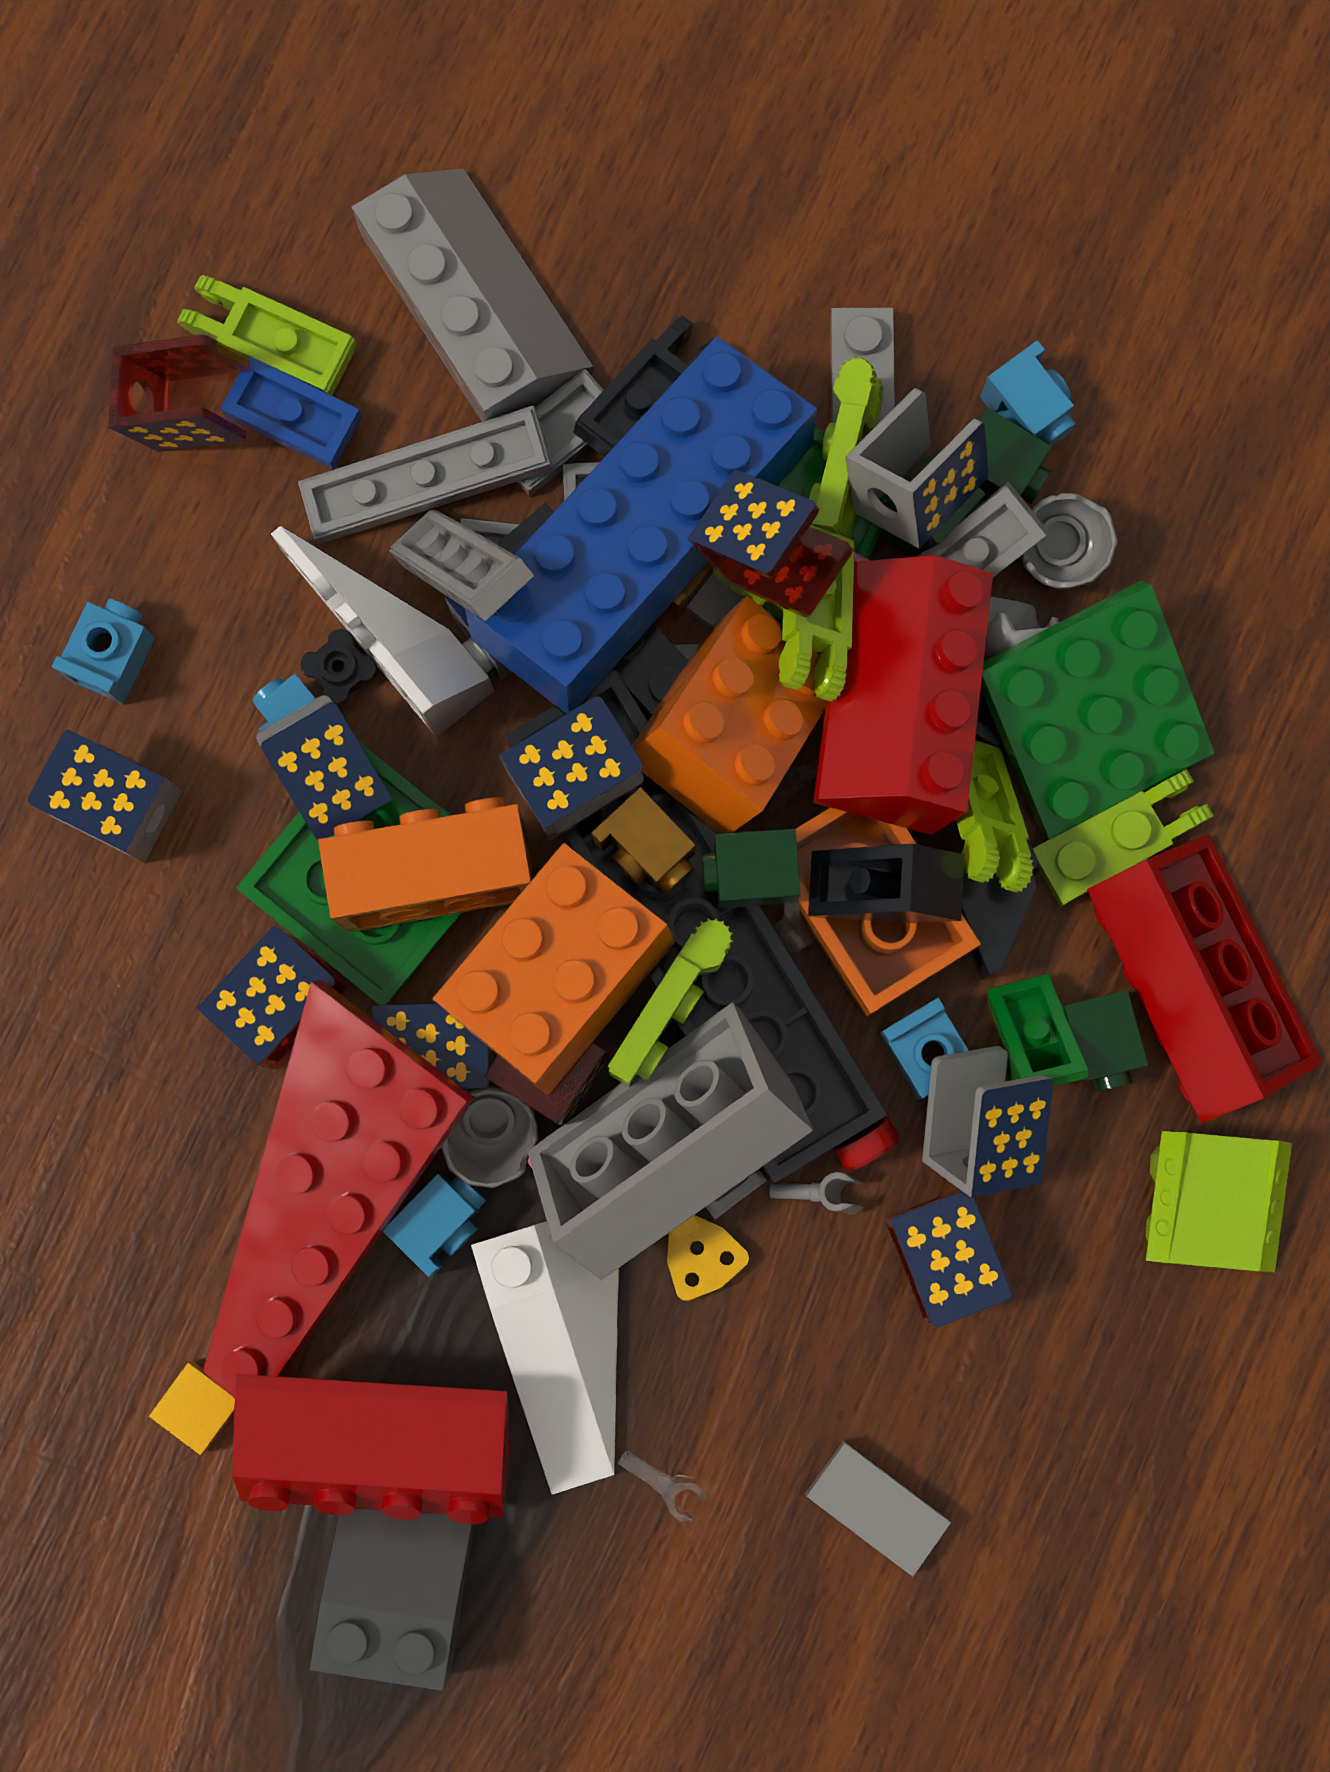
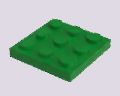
[981,581,1214,839]
[236,741,466,1005]

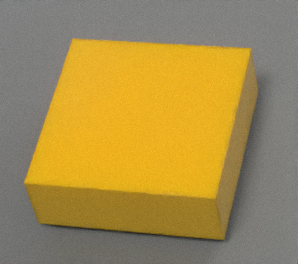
[149,1361,235,1455]

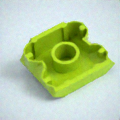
[1146,1131,1292,1273]

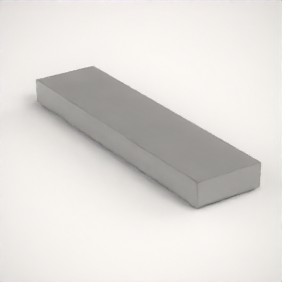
[298,406,554,544]
[389,509,534,621]

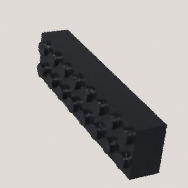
[505,670,887,1184]

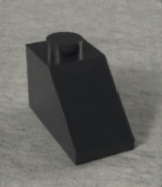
[949,840,1040,980]
[808,844,964,923]

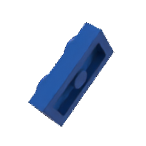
[220,356,362,470]

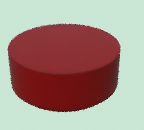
[833,1116,900,1170]

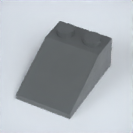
[310,1508,474,1691]

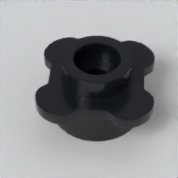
[301,629,377,704]

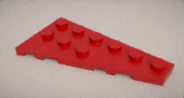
[203,980,475,1398]

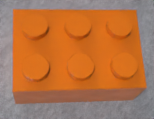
[632,595,827,834]
[318,797,535,933]
[791,808,981,1019]
[432,843,675,1096]

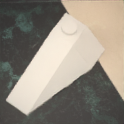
[271,526,494,738]
[471,1221,619,1495]

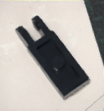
[573,315,714,457]

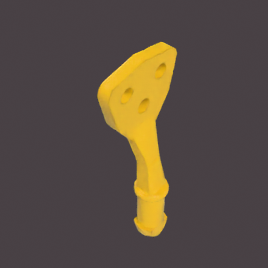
[667,1215,749,1301]

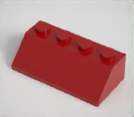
[813,555,993,835]
[1087,834,1323,1123]
[232,1374,511,1524]

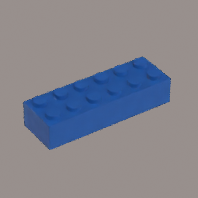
[465,336,817,714]

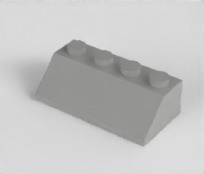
[352,168,594,422]
[527,1002,813,1280]

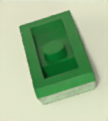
[987,974,1089,1087]

